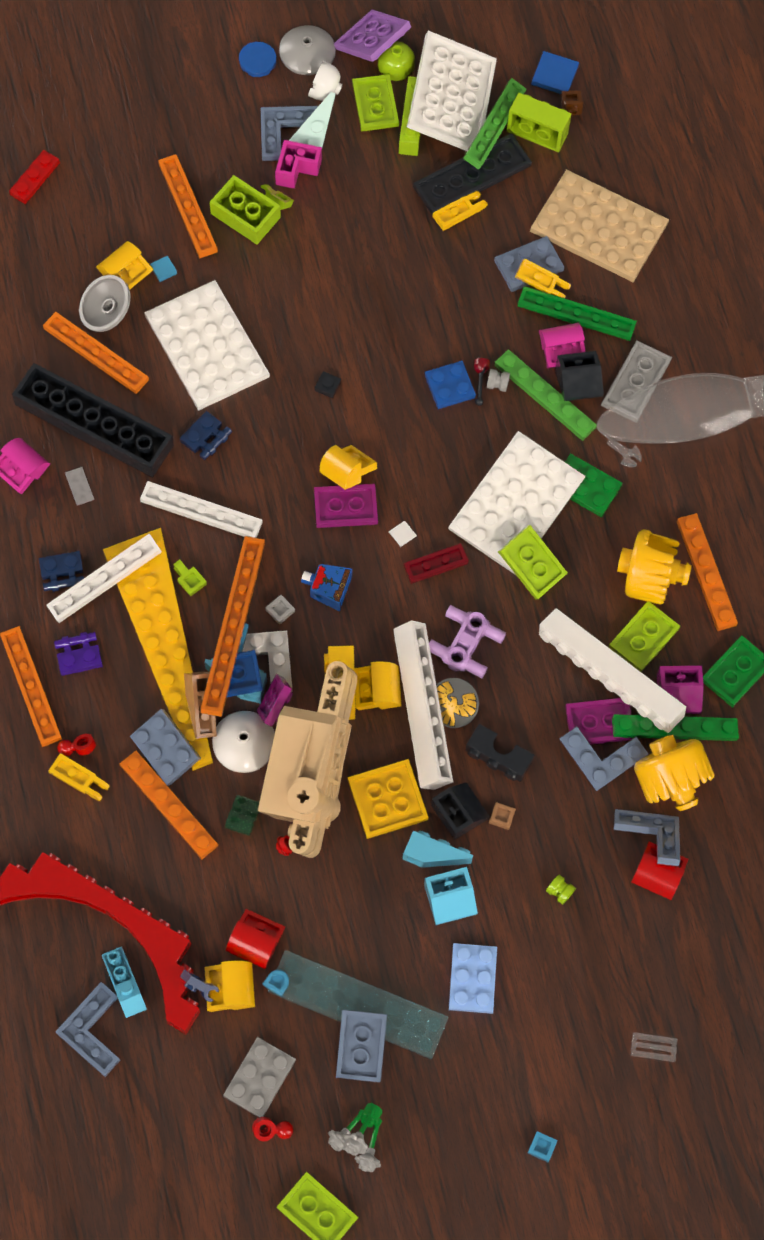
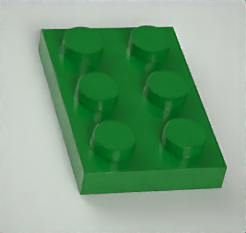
[565,453,623,518]
[703,635,764,708]

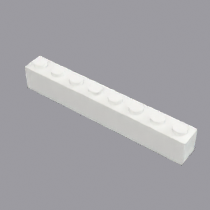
[539,608,686,733]
[393,620,453,790]

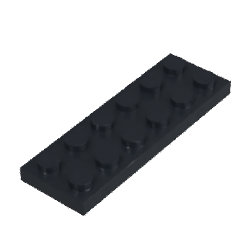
[413,133,532,215]

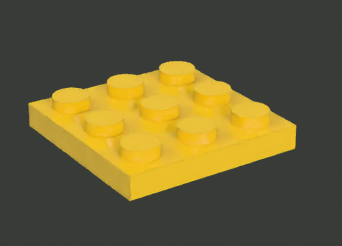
[348,759,428,839]

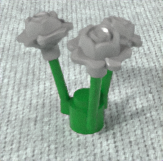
[328,1103,383,1172]

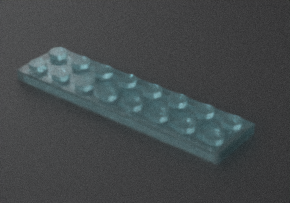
[268,950,449,1059]

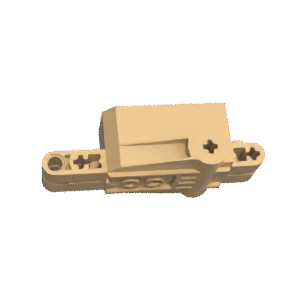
[258,661,357,858]

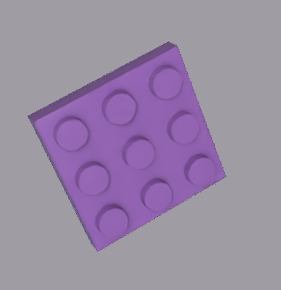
[334,10,411,62]

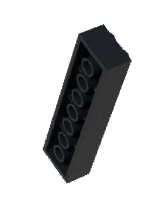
[12,363,174,478]

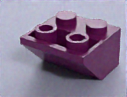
[657,666,703,714]

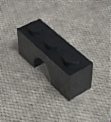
[465,724,535,782]

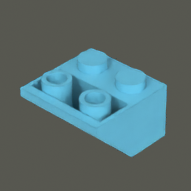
[424,867,478,925]

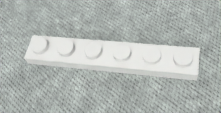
[140,481,263,538]
[47,534,162,623]

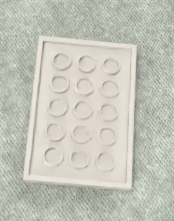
[407,31,497,151]
[144,280,270,411]
[448,431,585,575]

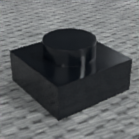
[315,371,341,398]

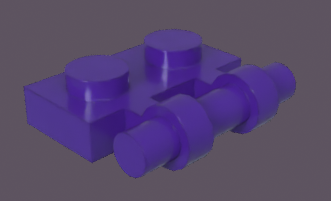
[54,632,103,676]

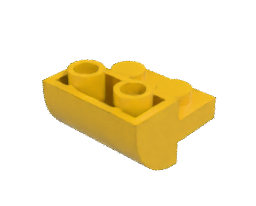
[96,241,154,290]
[320,445,377,490]
[354,662,401,710]
[205,961,255,1012]

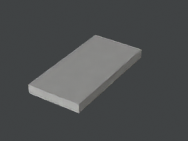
[601,340,672,423]

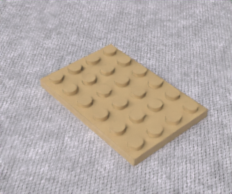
[530,169,669,282]

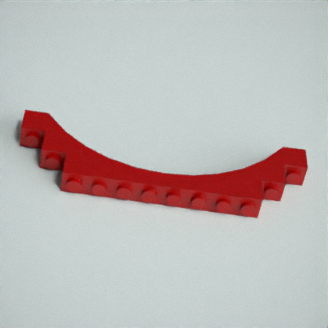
[0,852,200,1035]

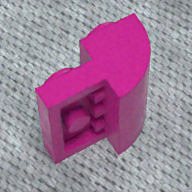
[539,323,586,369]
[0,438,50,494]

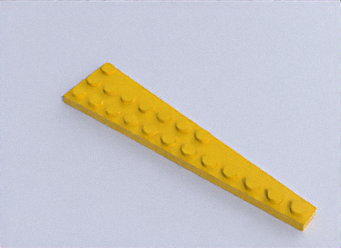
[103,528,213,771]

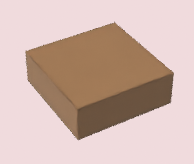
[489,802,516,830]

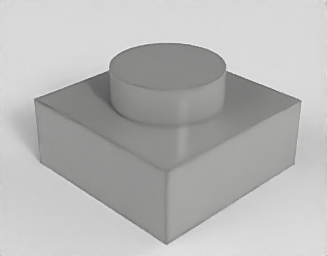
[266,595,295,625]

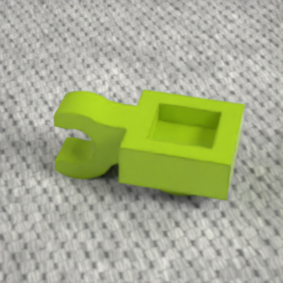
[261,184,294,210]
[173,560,207,597]

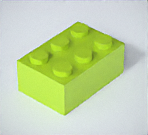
[507,92,572,152]
[210,175,281,244]

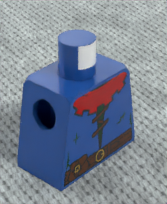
[301,564,352,611]

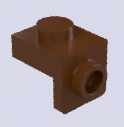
[561,91,583,116]

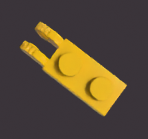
[433,191,488,231]
[515,259,571,299]
[48,754,110,801]

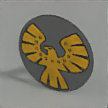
[436,678,479,728]

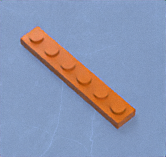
[158,154,218,259]
[43,312,149,394]
[677,513,738,631]
[0,626,62,747]
[120,751,218,860]

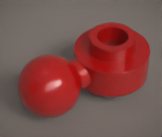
[57,734,96,757]
[252,1117,294,1141]

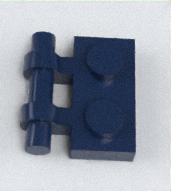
[180,411,232,460]
[39,551,84,592]

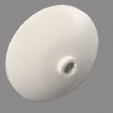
[212,711,275,773]

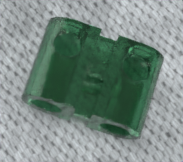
[225,794,259,836]

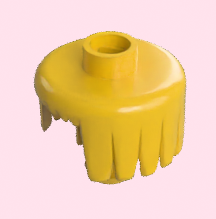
[617,529,692,604]
[634,735,714,811]

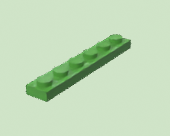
[463,78,527,170]
[494,349,597,441]

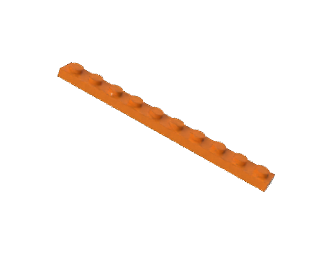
[201,536,265,717]

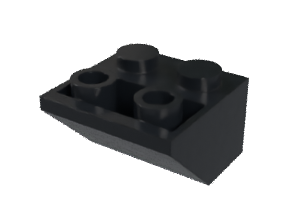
[555,351,603,401]
[431,782,490,840]

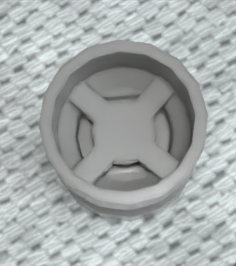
[487,369,510,392]

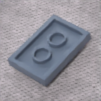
[494,236,564,292]
[130,709,201,786]
[336,1009,387,1082]

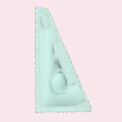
[289,92,335,147]

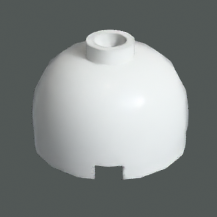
[308,60,343,101]

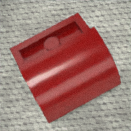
[632,841,689,900]
[226,909,285,969]

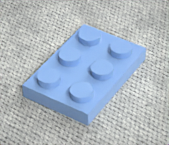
[449,943,497,1014]

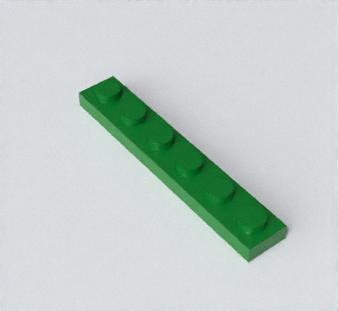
[518,286,637,341]
[612,714,739,741]

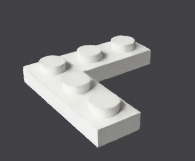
[243,630,292,692]

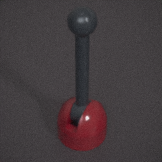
[474,358,490,406]

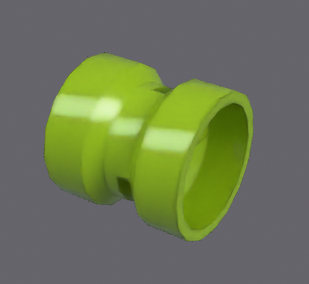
[546,874,576,905]

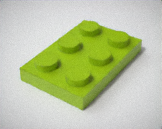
[352,74,399,131]
[498,525,568,599]
[608,602,680,673]
[276,1172,358,1240]

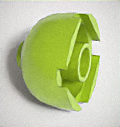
[378,41,415,81]

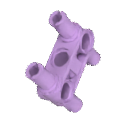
[429,605,506,678]

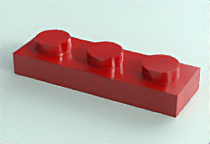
[9,150,60,204]

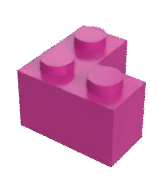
[275,140,322,189]

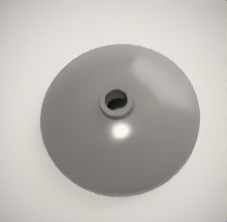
[279,25,336,75]
[79,275,130,332]

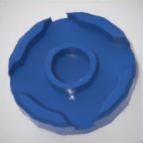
[239,42,277,77]

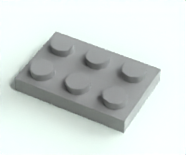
[223,1037,296,1117]

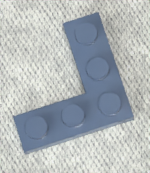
[261,106,318,161]
[559,727,648,791]
[614,809,680,866]
[56,982,120,1077]

